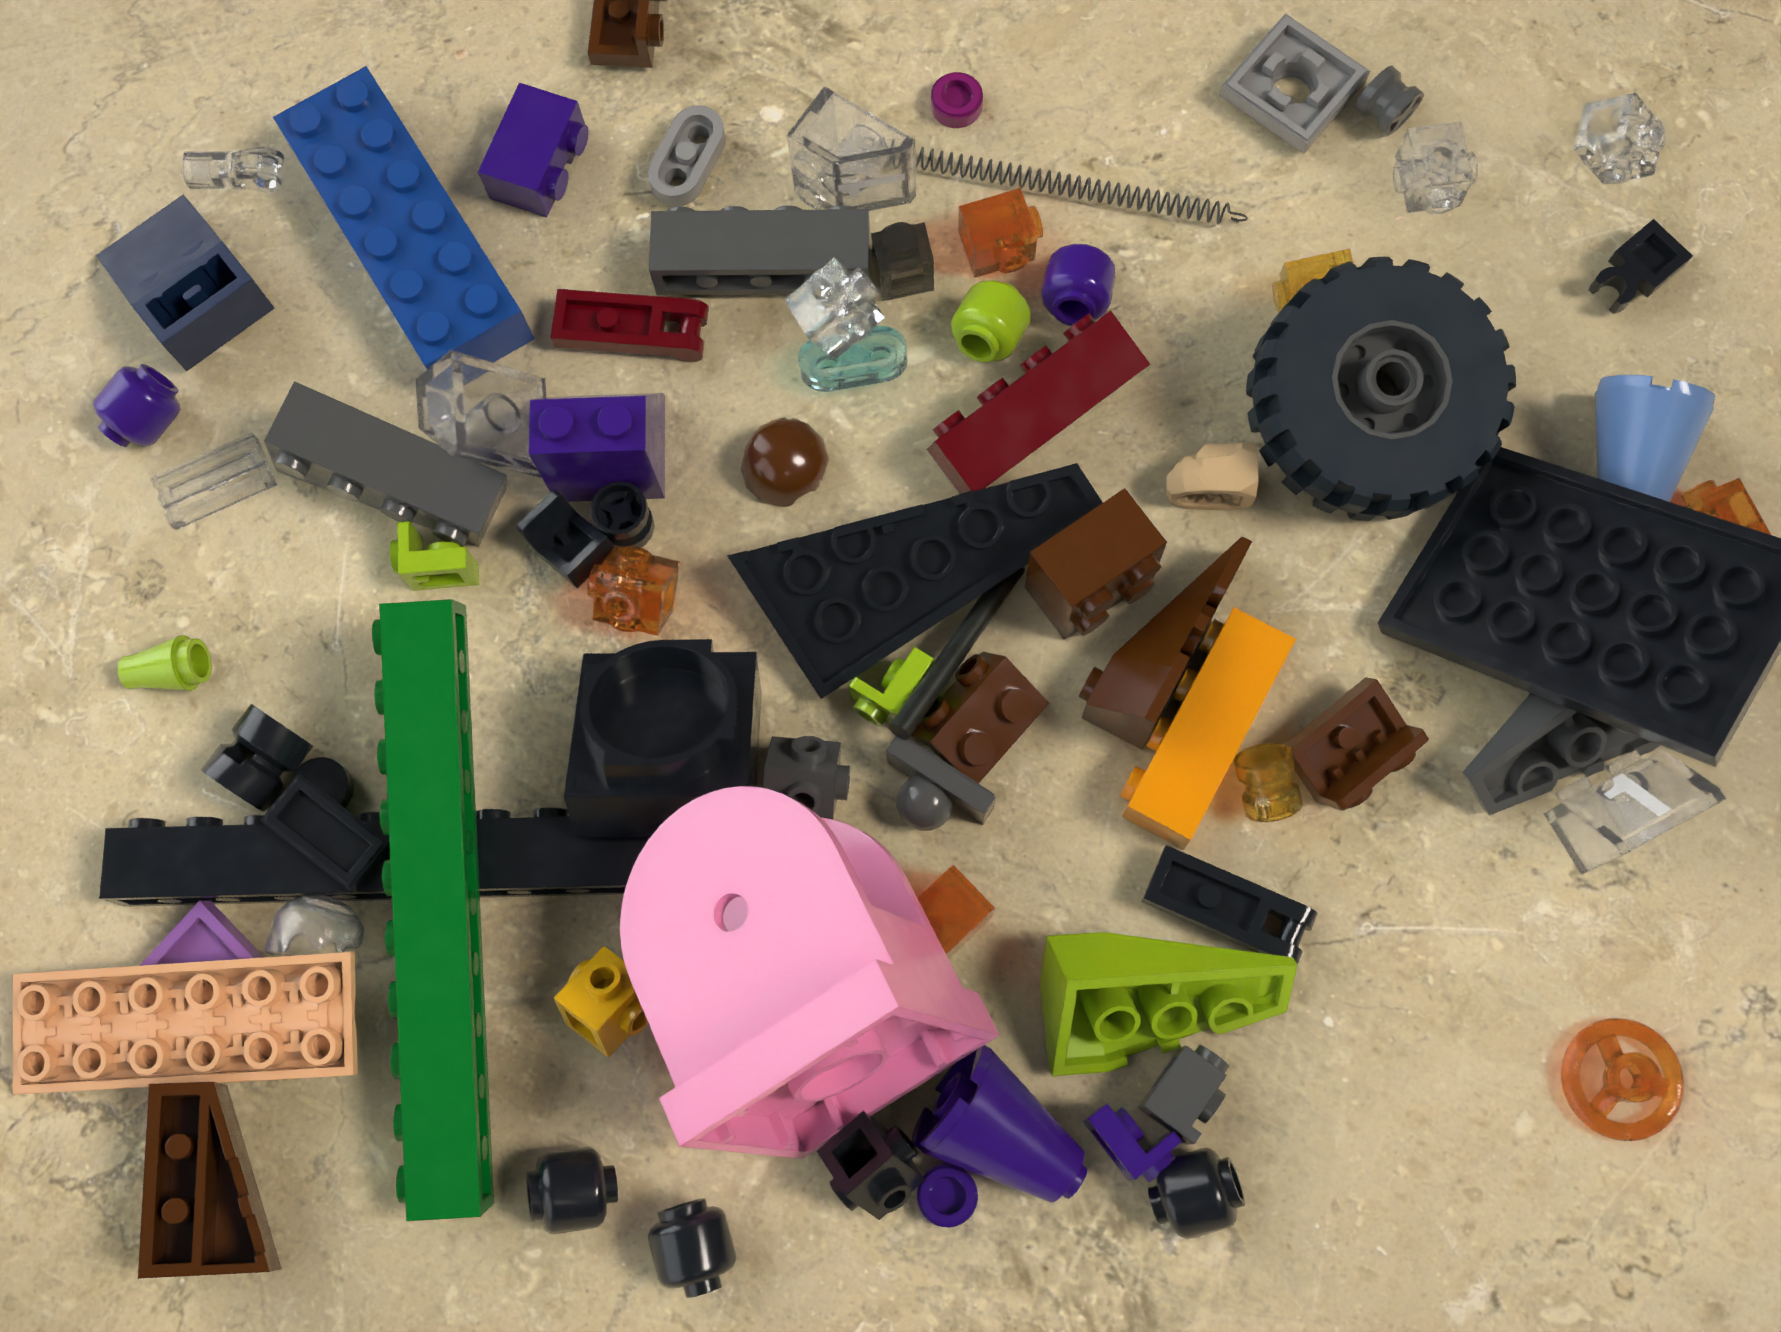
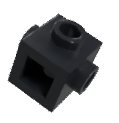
[817,1110,926,1220]

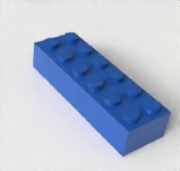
[273,66,535,393]

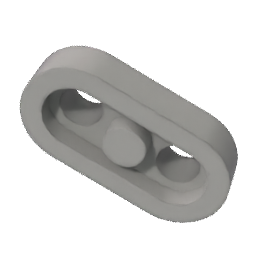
[648,105,726,207]

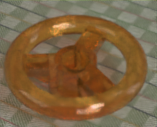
[1561,1018,1684,1141]

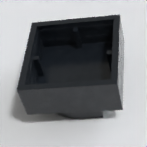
[564,639,762,838]

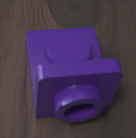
[1082,1104,1182,1183]

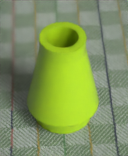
[118,635,212,691]

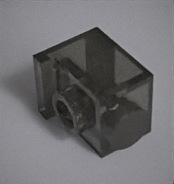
[871,222,934,301]

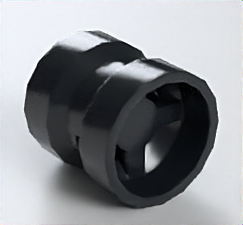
[591,481,655,552]

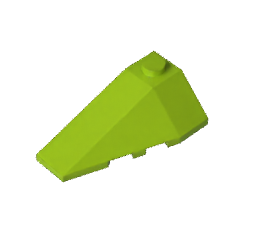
[1039,932,1298,1077]

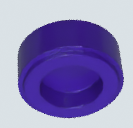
[917,1164,978,1228]

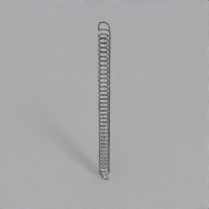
[854,139,1248,225]

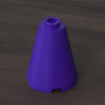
[911,1045,1087,1203]

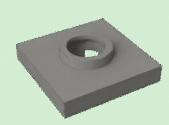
[1220,13,1370,154]

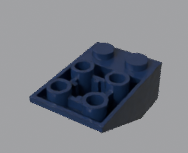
[96,194,274,371]

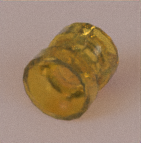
[1233,743,1303,822]

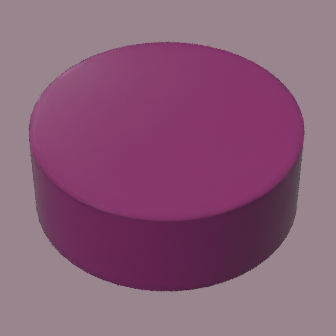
[931,72,983,128]

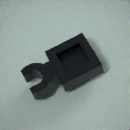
[1588,219,1693,314]

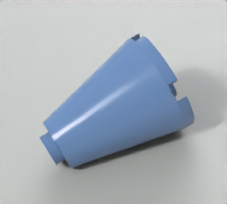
[1595,375,1715,502]

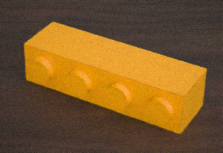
[1120,607,1296,850]

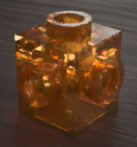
[587,546,680,636]

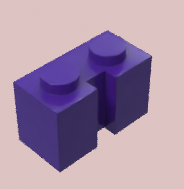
[478,83,589,217]

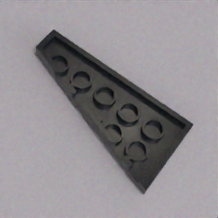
[727,463,1103,699]

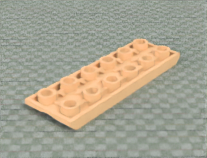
[13,952,358,1095]

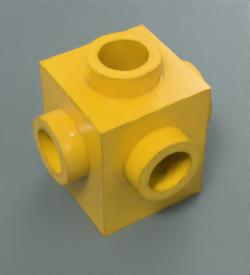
[554,946,648,1058]

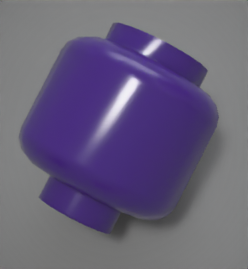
[1041,244,1116,326]
[93,364,181,447]

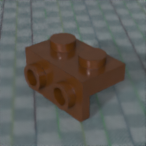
[587,0,667,68]
[911,652,1049,784]
[1280,677,1429,811]

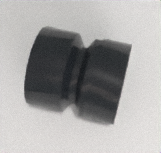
[201,704,313,812]

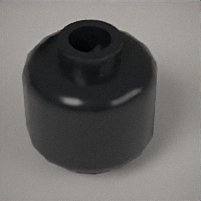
[526,1147,618,1234]
[1148,1148,1245,1239]
[648,1198,736,1298]

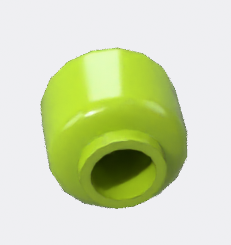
[951,280,1031,362]

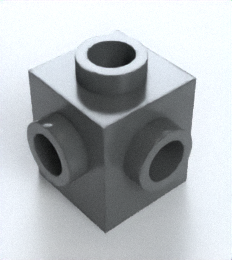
[763,736,850,819]

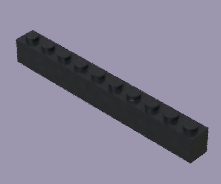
[99,808,650,907]

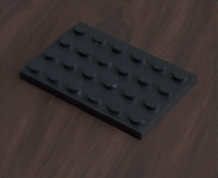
[1378,447,1781,767]

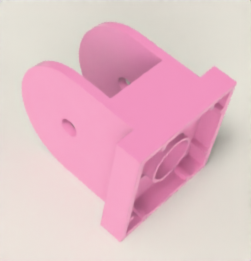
[620,786,1000,1159]

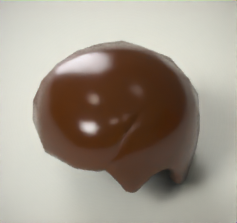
[741,417,829,507]

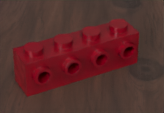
[927,310,1150,494]

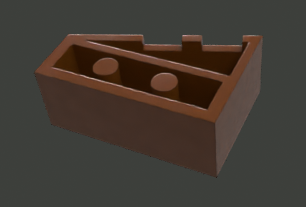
[138,1082,282,1279]

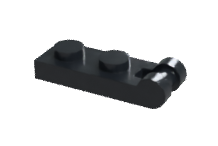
[1141,845,1318,964]

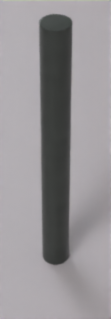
[889,567,1025,740]

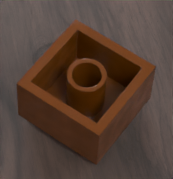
[1025,488,1167,640]

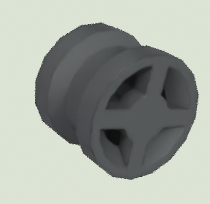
[1355,65,1424,136]

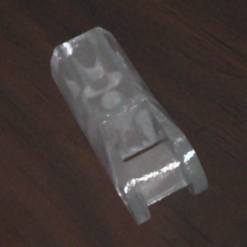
[181,147,284,193]

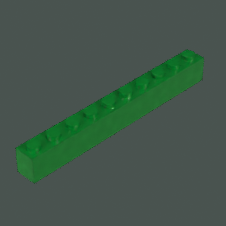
[372,599,494,1221]

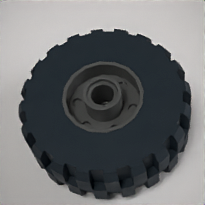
[1246,257,1516,521]

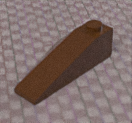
[1079,536,1252,750]

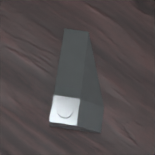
[1462,693,1660,815]

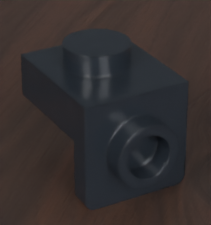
[516,490,617,589]

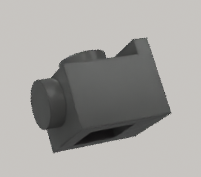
[1138,1045,1229,1145]

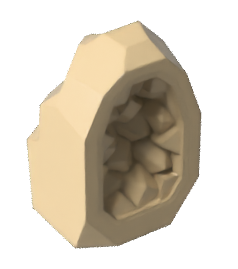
[1166,443,1259,511]

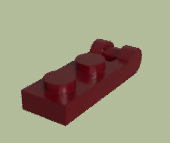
[550,289,709,362]

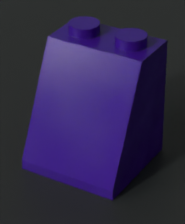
[529,393,665,502]

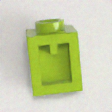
[390,521,479,591]
[848,647,934,727]

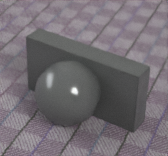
[886,736,996,831]

